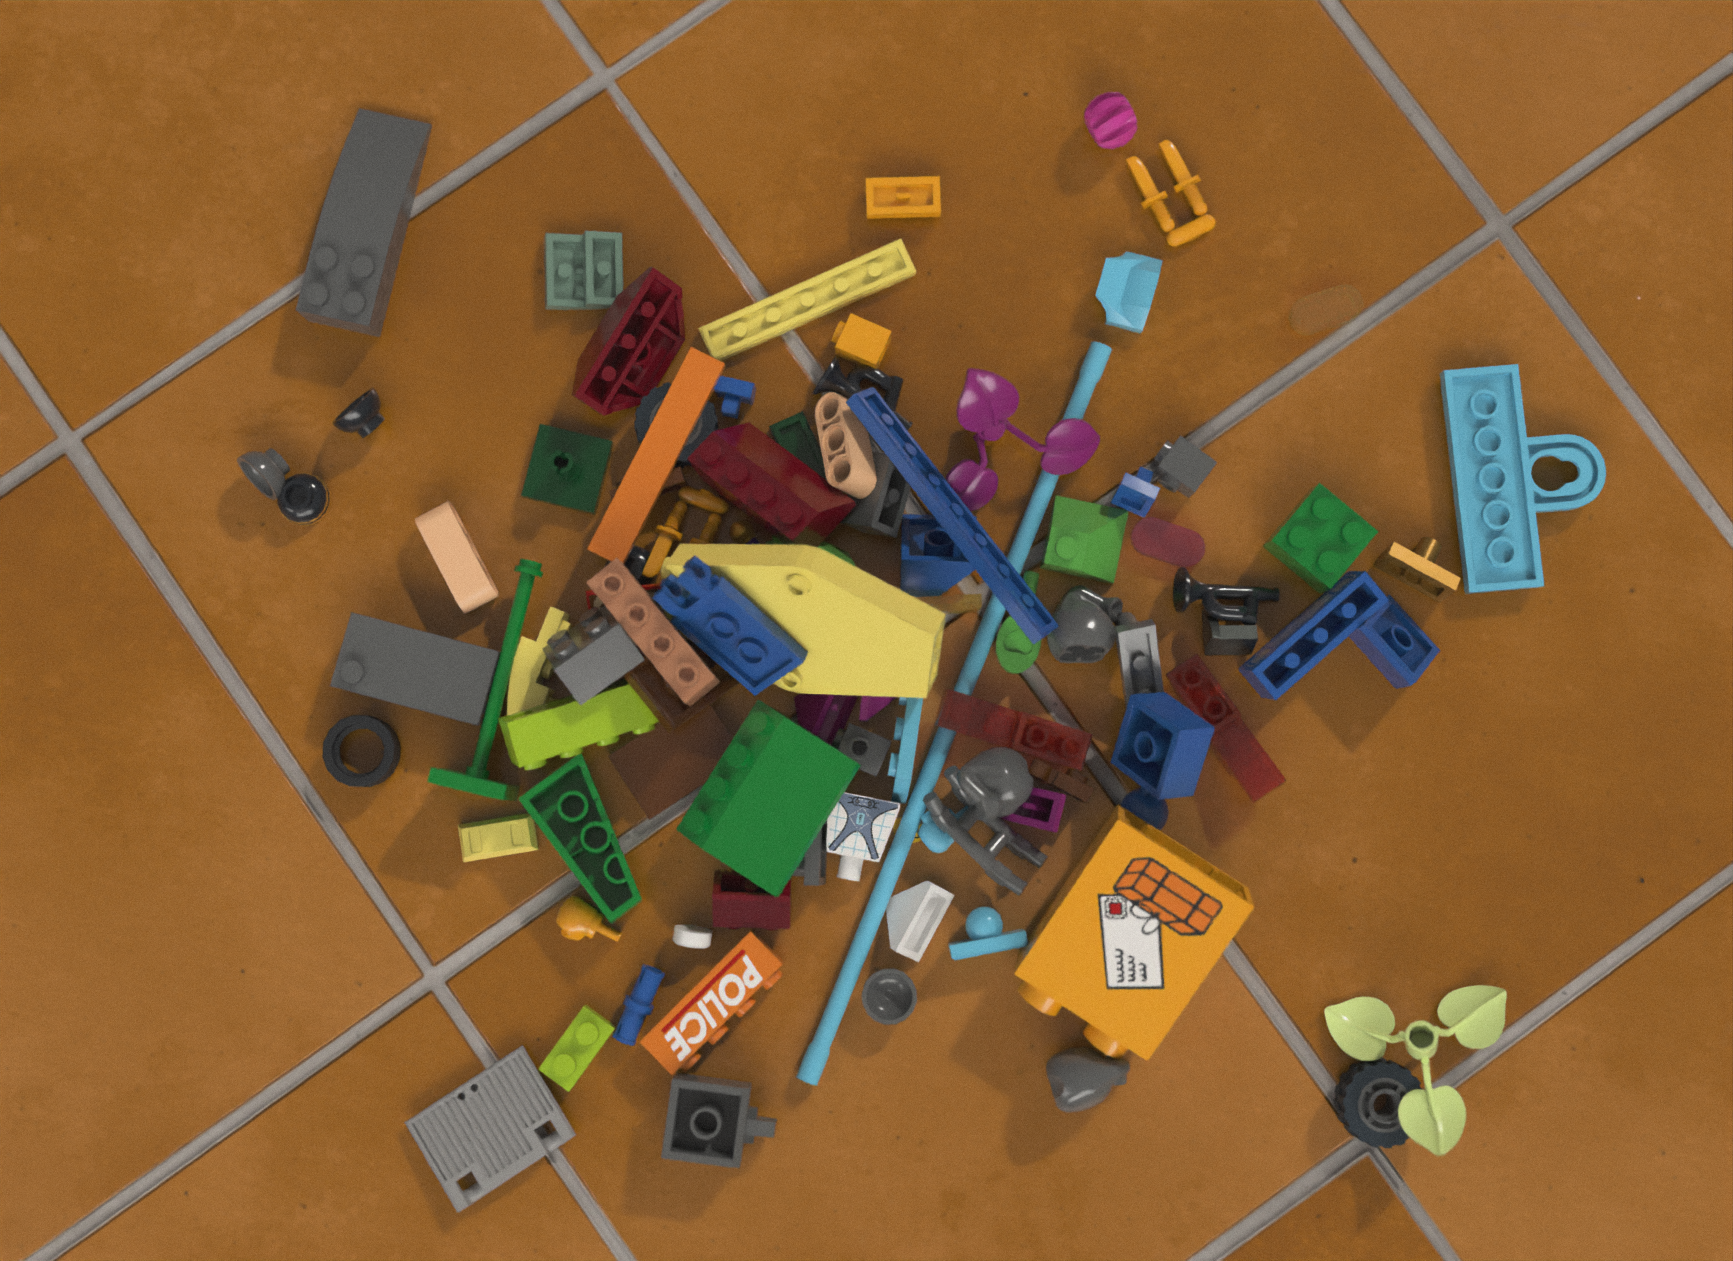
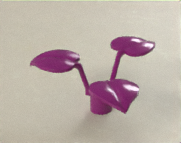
[945,368,1100,512]

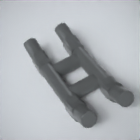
[923,766,1048,896]

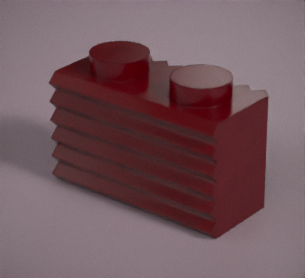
[712,869,792,931]

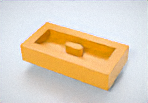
[866,176,941,219]

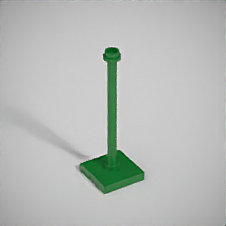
[427,558,543,801]

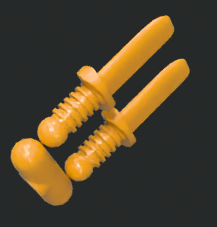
[1125,140,1216,247]
[642,486,729,578]

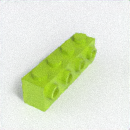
[498,678,659,770]

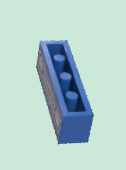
[1238,571,1389,700]

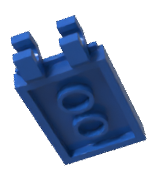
[653,555,808,695]

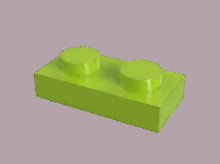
[538,1005,616,1092]

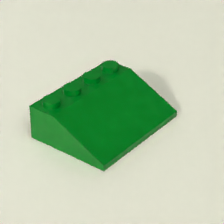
[676,699,861,897]

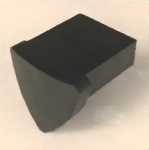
[1202,609,1258,656]

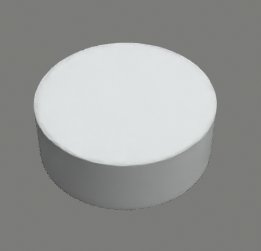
[673,924,713,948]

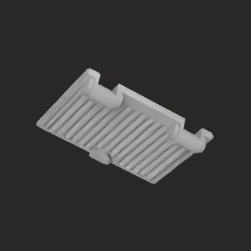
[404,1045,576,1213]

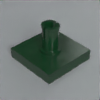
[521,424,614,515]

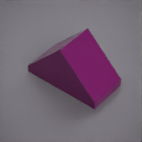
[1001,787,1066,833]

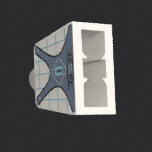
[826,792,900,882]

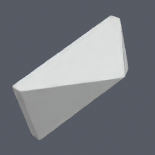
[886,880,955,962]

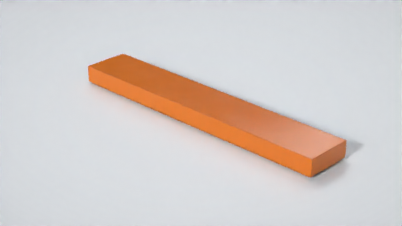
[587,347,726,564]

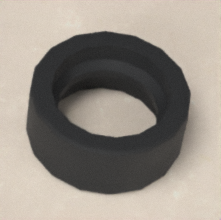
[322,715,401,787]

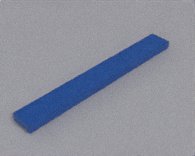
[846,387,1058,645]

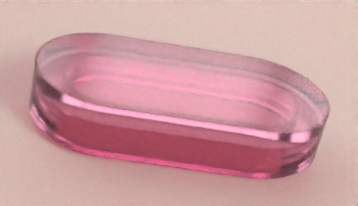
[1130,517,1205,568]

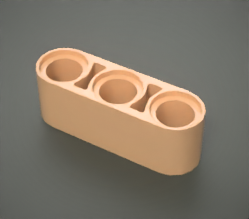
[815,392,877,499]
[415,501,499,614]

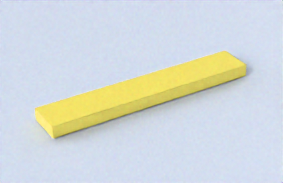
[698,239,916,361]

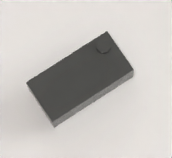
[330,612,500,726]

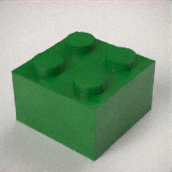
[1263,483,1379,594]

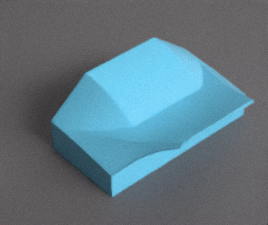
[1095,251,1163,334]

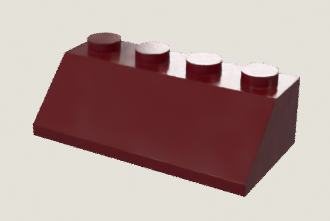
[687,422,856,547]

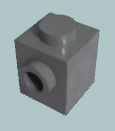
[1153,436,1217,498]
[832,723,892,777]

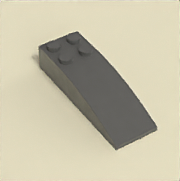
[296,109,432,337]

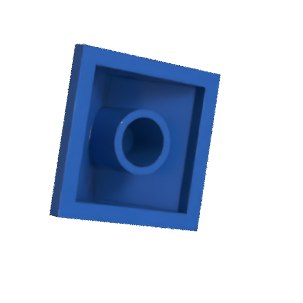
[1349,594,1440,689]

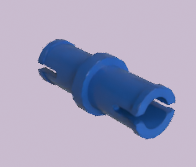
[612,964,665,1046]

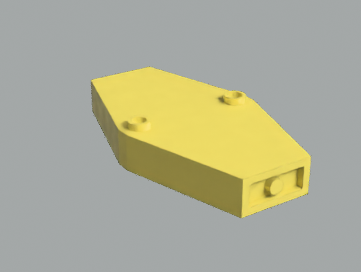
[660,544,946,698]

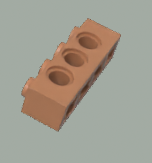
[586,558,720,707]

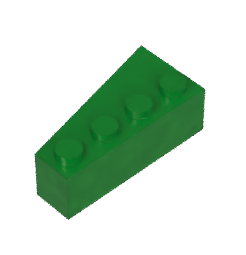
[518,753,642,924]

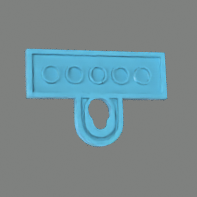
[1440,364,1606,594]

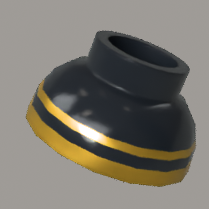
[277,473,331,526]

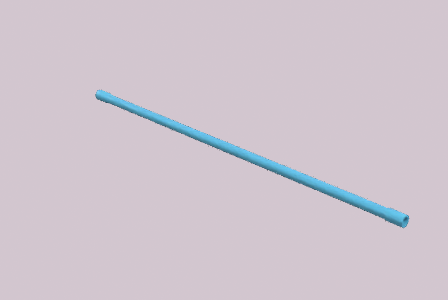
[796,341,1112,1086]

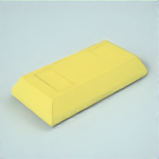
[458,813,539,862]

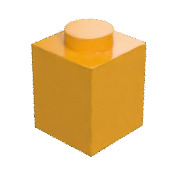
[832,313,892,369]

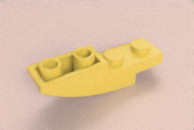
[507,606,572,716]

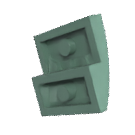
[544,231,623,310]

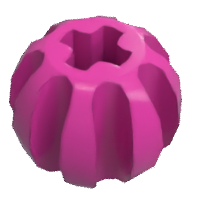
[1084,92,1137,149]

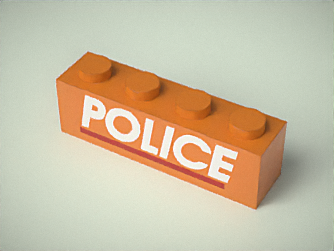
[640,929,784,1075]

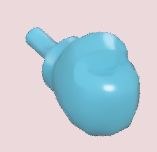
[918,806,968,853]

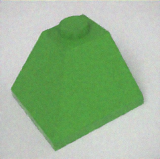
[1040,495,1129,584]

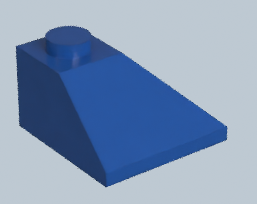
[900,514,977,597]

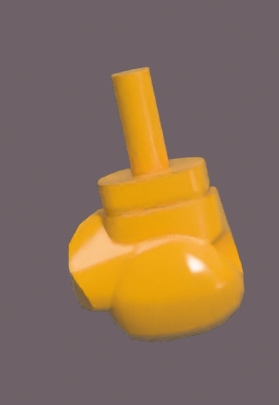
[556,896,622,942]

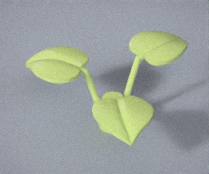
[1324,985,1507,1156]

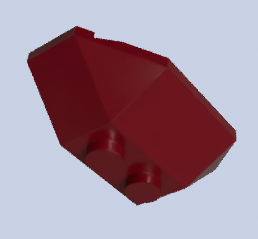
[572,267,685,416]

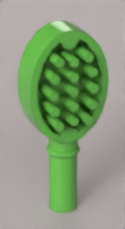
[995,571,1041,674]

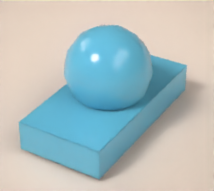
[948,907,1028,960]

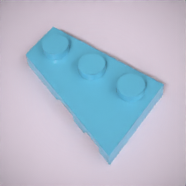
[888,697,923,804]

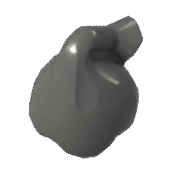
[1047,585,1123,663]
[957,747,1034,821]
[1046,1046,1130,1113]

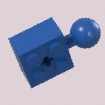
[1110,692,1215,830]

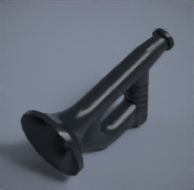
[812,356,913,431]
[1173,567,1280,625]

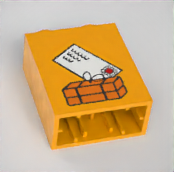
[1014,804,1254,1061]

